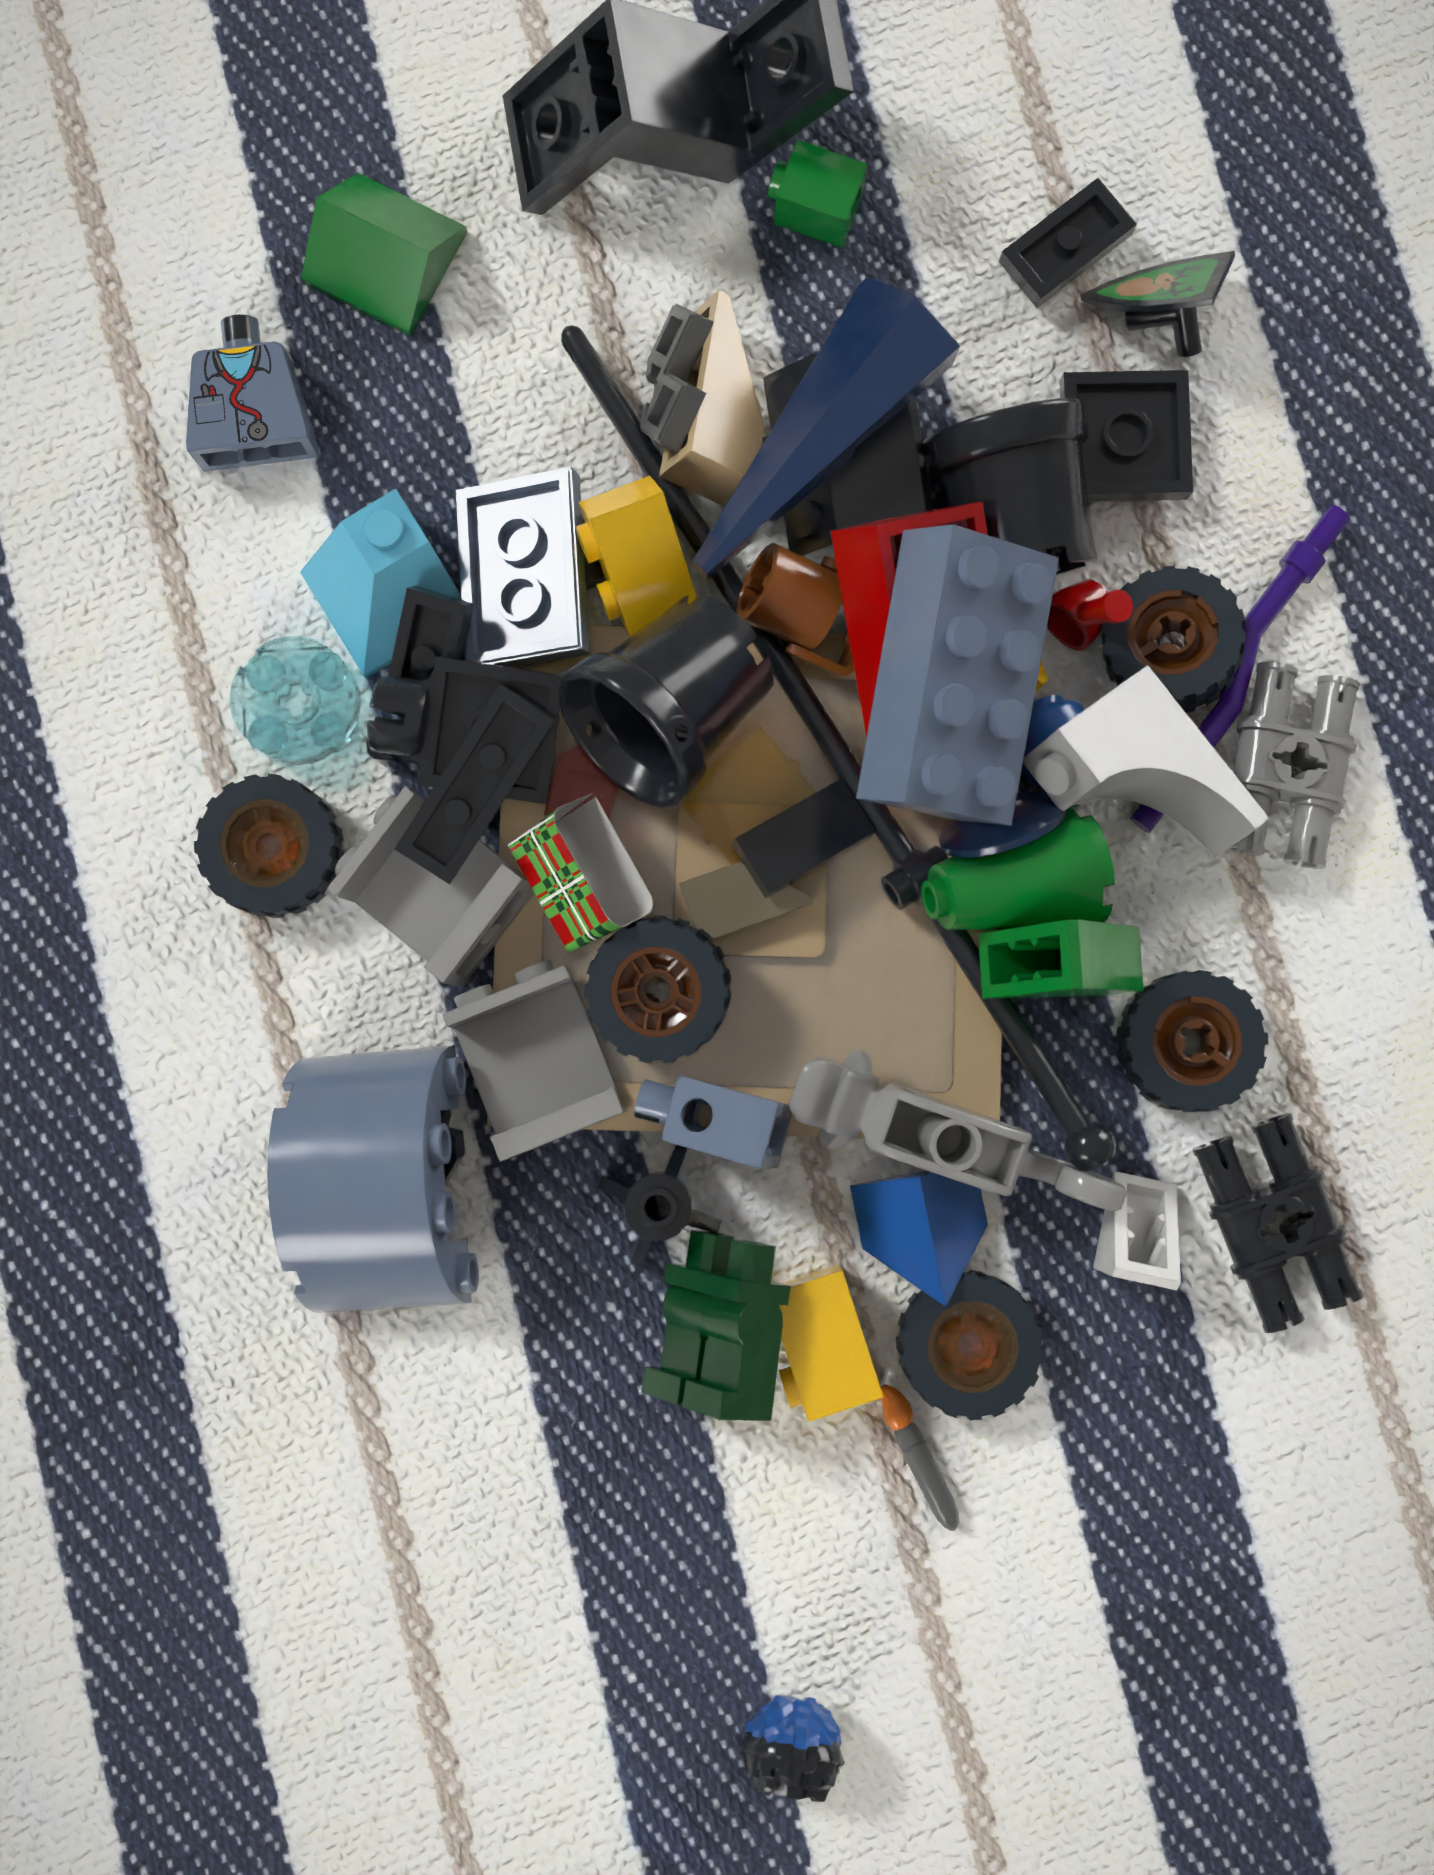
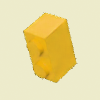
[575,476,697,637]
[778,1265,884,1422]

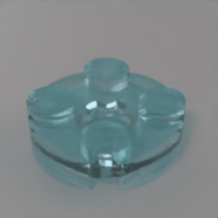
[230,636,361,765]

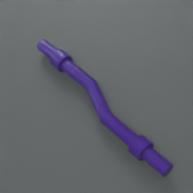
[1130,505,1350,833]

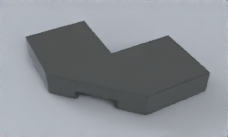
[640,303,714,453]

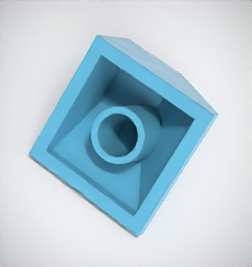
[300,489,461,678]

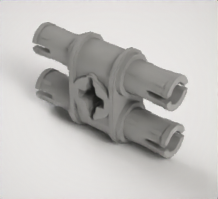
[1227,662,1360,869]

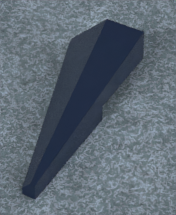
[692,277,960,581]

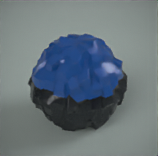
[738,1695,845,1802]

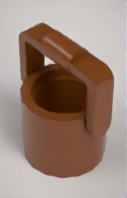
[737,542,854,676]

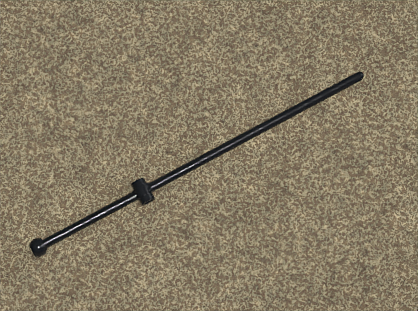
[561,325,1116,1172]

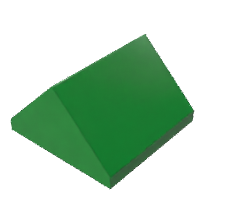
[301,173,468,337]

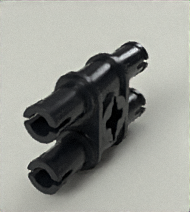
[1192,1113,1364,1333]

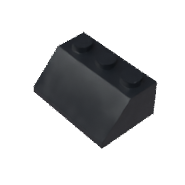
[763,353,933,564]

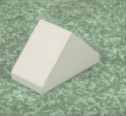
[1093,1171,1181,1290]

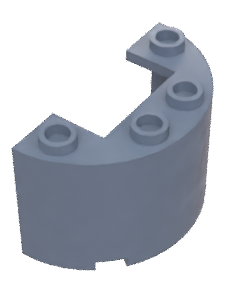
[267,1045,479,1313]

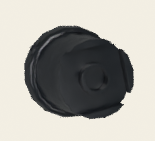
[923,398,1098,575]
[557,594,774,809]

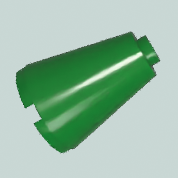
[921,804,1115,930]

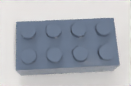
[856,524,1059,826]

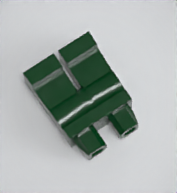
[641,1230,791,1421]

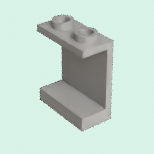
[327,786,534,987]
[442,960,626,1162]

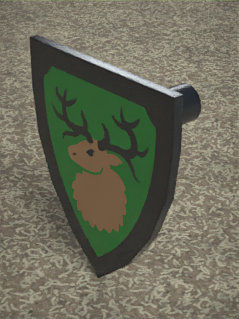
[1080,251,1235,357]

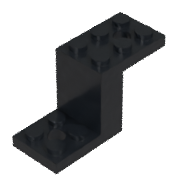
[502,0,854,215]

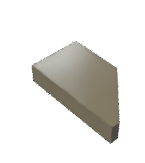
[679,862,813,940]

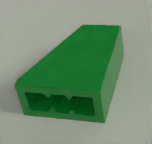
[978,920,1144,999]

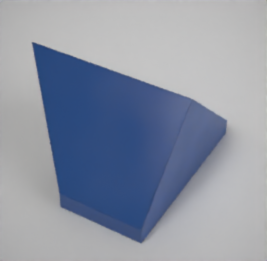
[849,1170,988,1307]

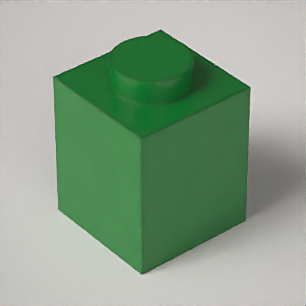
[767,139,868,248]

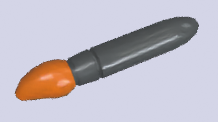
[880,1384,959,1531]

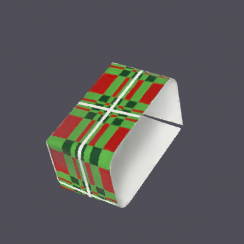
[508,793,653,953]

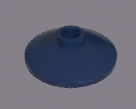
[939,792,1067,858]

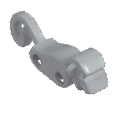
[789,1049,1127,1212]

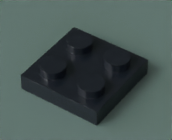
[1059,370,1193,501]

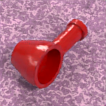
[1047,579,1133,651]

